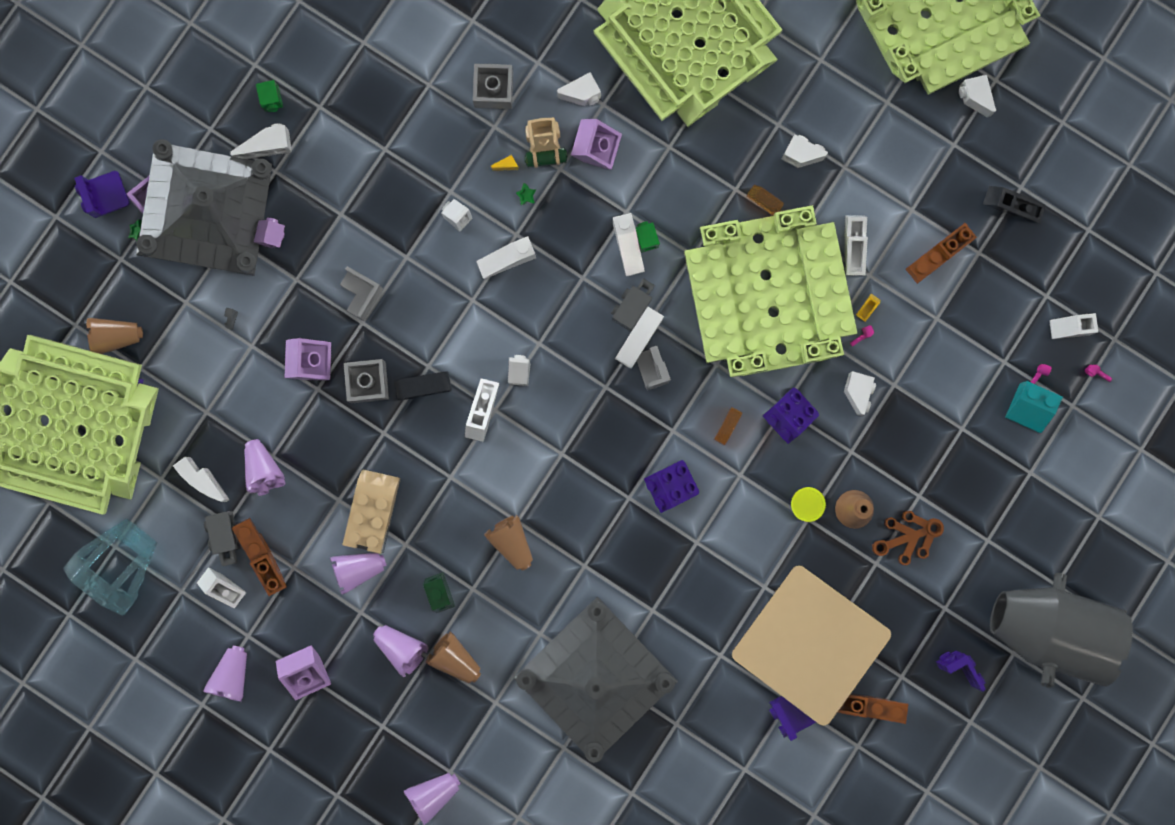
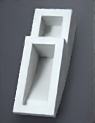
[845,215,868,275]
[615,307,664,369]
[173,457,229,502]

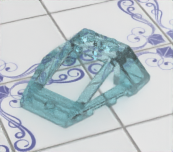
[63,519,157,616]

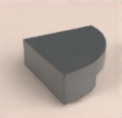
[224,307,238,330]

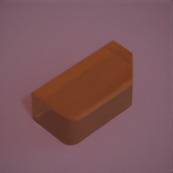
[746,185,784,216]
[713,407,743,445]

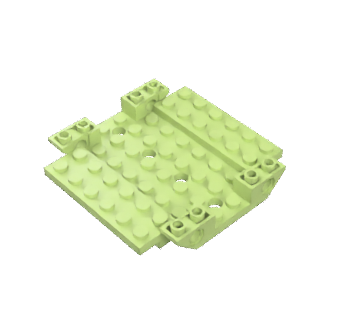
[594,0,782,127]
[856,0,1040,95]
[684,205,857,377]
[0,335,159,515]

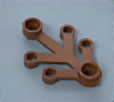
[872,511,944,565]

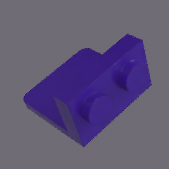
[74,171,130,218]
[762,388,819,444]
[644,460,699,513]
[936,651,986,692]
[769,696,816,741]

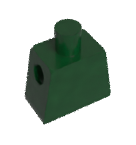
[423,572,455,613]

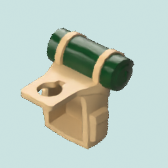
[524,117,568,168]

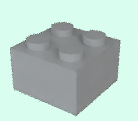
[473,64,513,109]
[344,359,389,403]

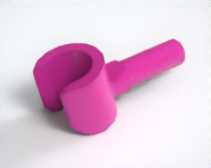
[850,325,874,347]
[1031,364,1052,384]
[1085,365,1112,382]

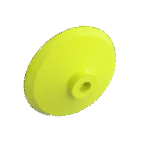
[791,487,826,522]

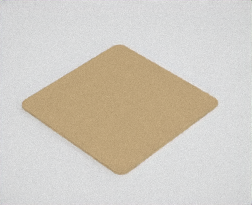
[732,566,891,725]

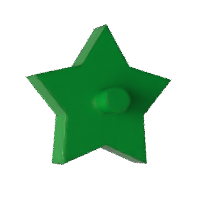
[516,183,536,205]
[128,219,142,241]

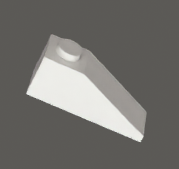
[231,124,292,159]
[612,213,645,277]
[476,236,536,279]
[465,379,499,442]

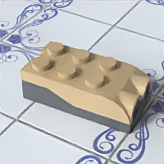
[342,470,401,554]

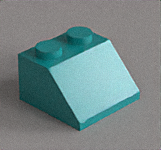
[1005,381,1063,433]

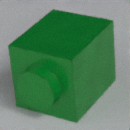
[256,80,283,112]
[635,221,660,253]

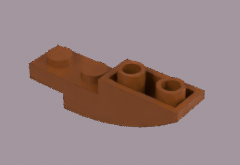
[905,223,977,284]
[232,518,287,596]
[837,693,909,724]

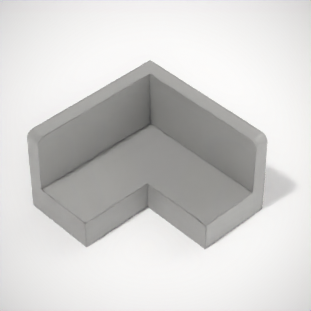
[340,266,383,321]
[637,346,671,391]

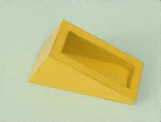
[491,155,519,171]
[856,294,881,322]

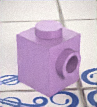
[254,218,285,248]

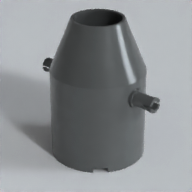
[990,573,1133,688]

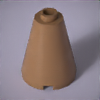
[87,318,143,354]
[835,490,874,529]
[484,515,533,571]
[426,632,481,684]

